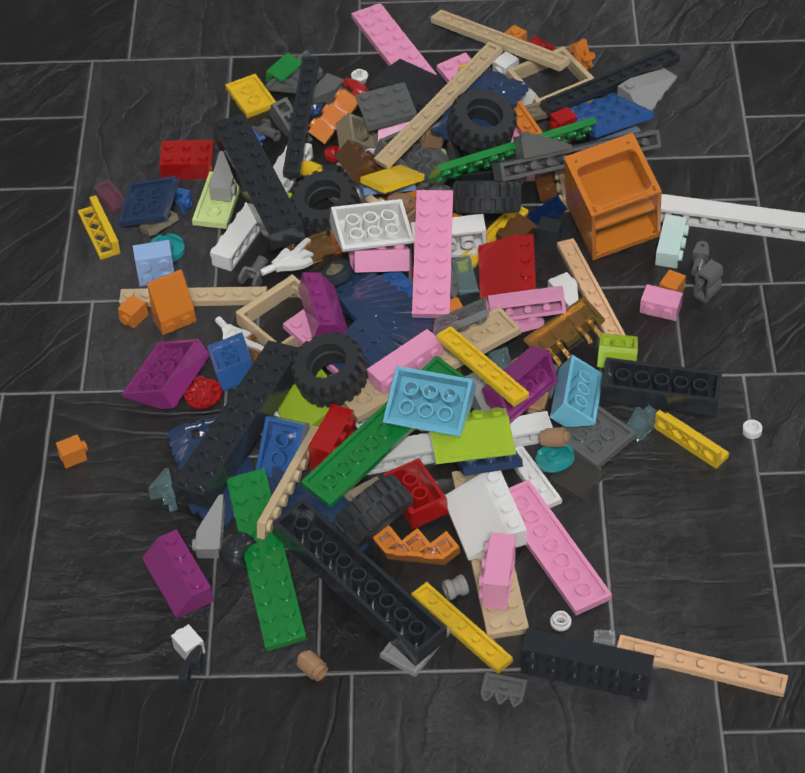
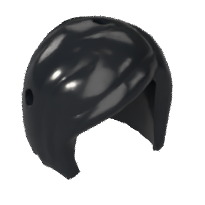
[219,531,257,571]

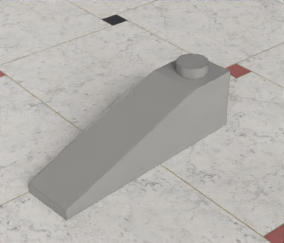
[617,68,677,111]

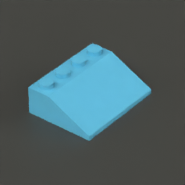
[383,366,476,437]

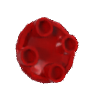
[342,77,370,95]
[184,376,222,409]

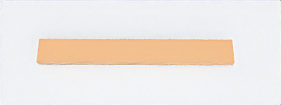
[557,238,625,335]
[616,634,788,697]

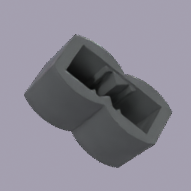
[694,259,723,303]

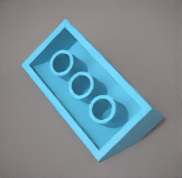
[550,355,603,427]

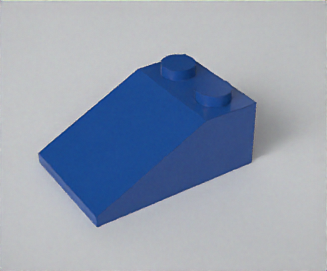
[207,332,254,391]
[256,415,309,478]

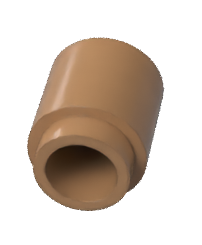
[388,192,415,212]
[540,427,570,448]
[297,650,328,681]

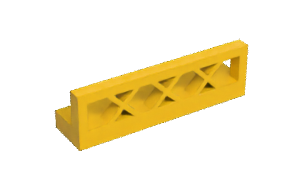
[78,195,120,260]
[654,410,729,469]

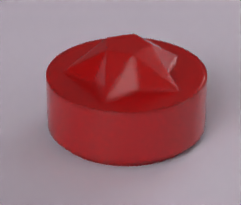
[325,146,340,162]

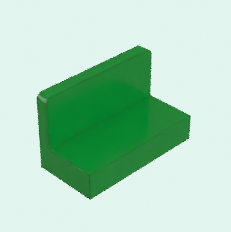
[265,52,301,83]

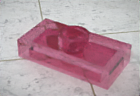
[94,179,125,214]

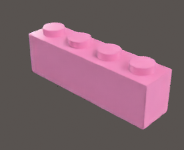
[488,286,566,320]
[367,329,444,395]

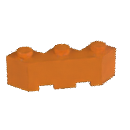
[308,88,358,144]
[373,525,461,565]

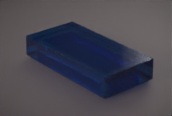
[528,195,567,224]

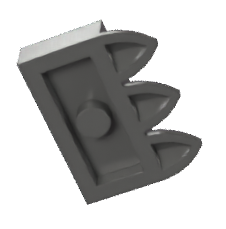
[481,672,528,708]

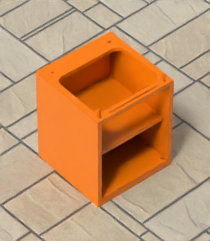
[564,133,662,260]

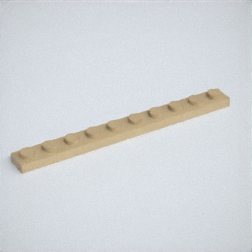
[431,10,570,71]
[374,42,503,169]

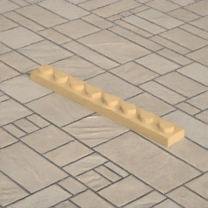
[119,286,267,307]
[257,425,319,540]

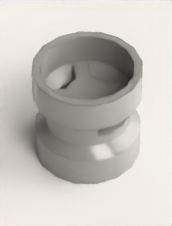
[442,574,469,601]

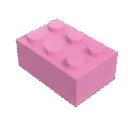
[479,533,516,610]

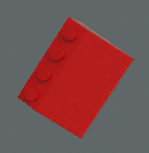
[478,234,536,310]

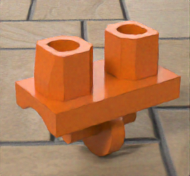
[568,39,596,70]

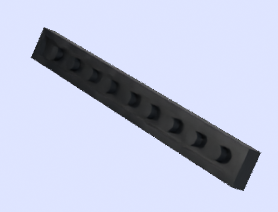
[540,47,681,115]
[283,56,319,178]

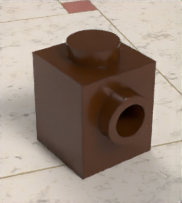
[535,172,558,202]

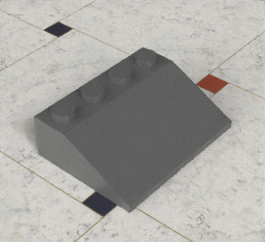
[373,131,453,190]

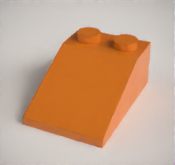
[147,269,196,335]

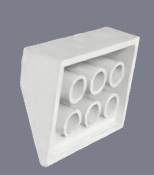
[330,199,414,252]
[445,470,527,561]

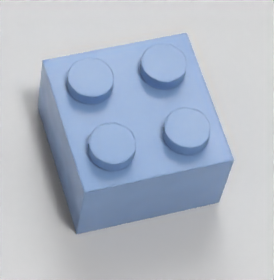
[133,240,174,286]

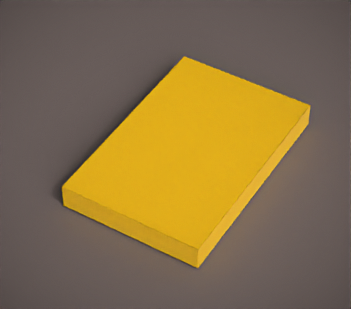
[225,74,276,118]
[360,164,424,193]

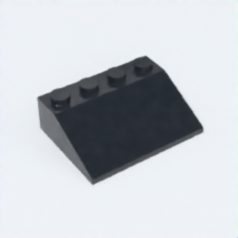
[369,59,447,114]

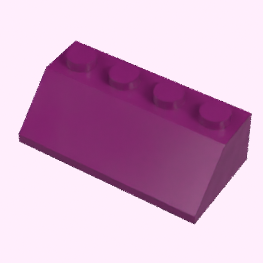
[298,272,347,337]
[482,346,558,424]
[142,529,214,619]

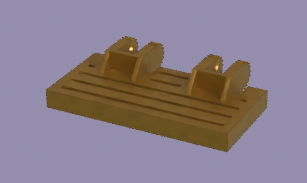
[523,296,605,367]

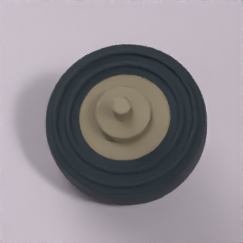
[321,260,353,286]

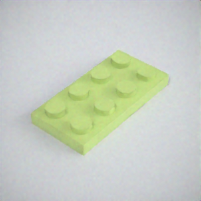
[192,171,241,229]

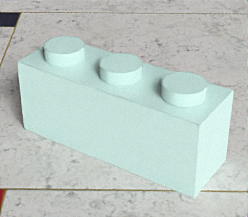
[655,214,689,268]

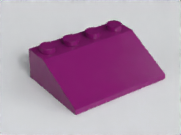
[121,339,210,409]

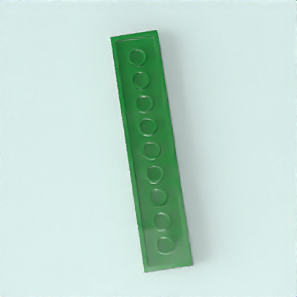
[428,117,597,184]
[301,355,466,509]
[227,468,307,651]

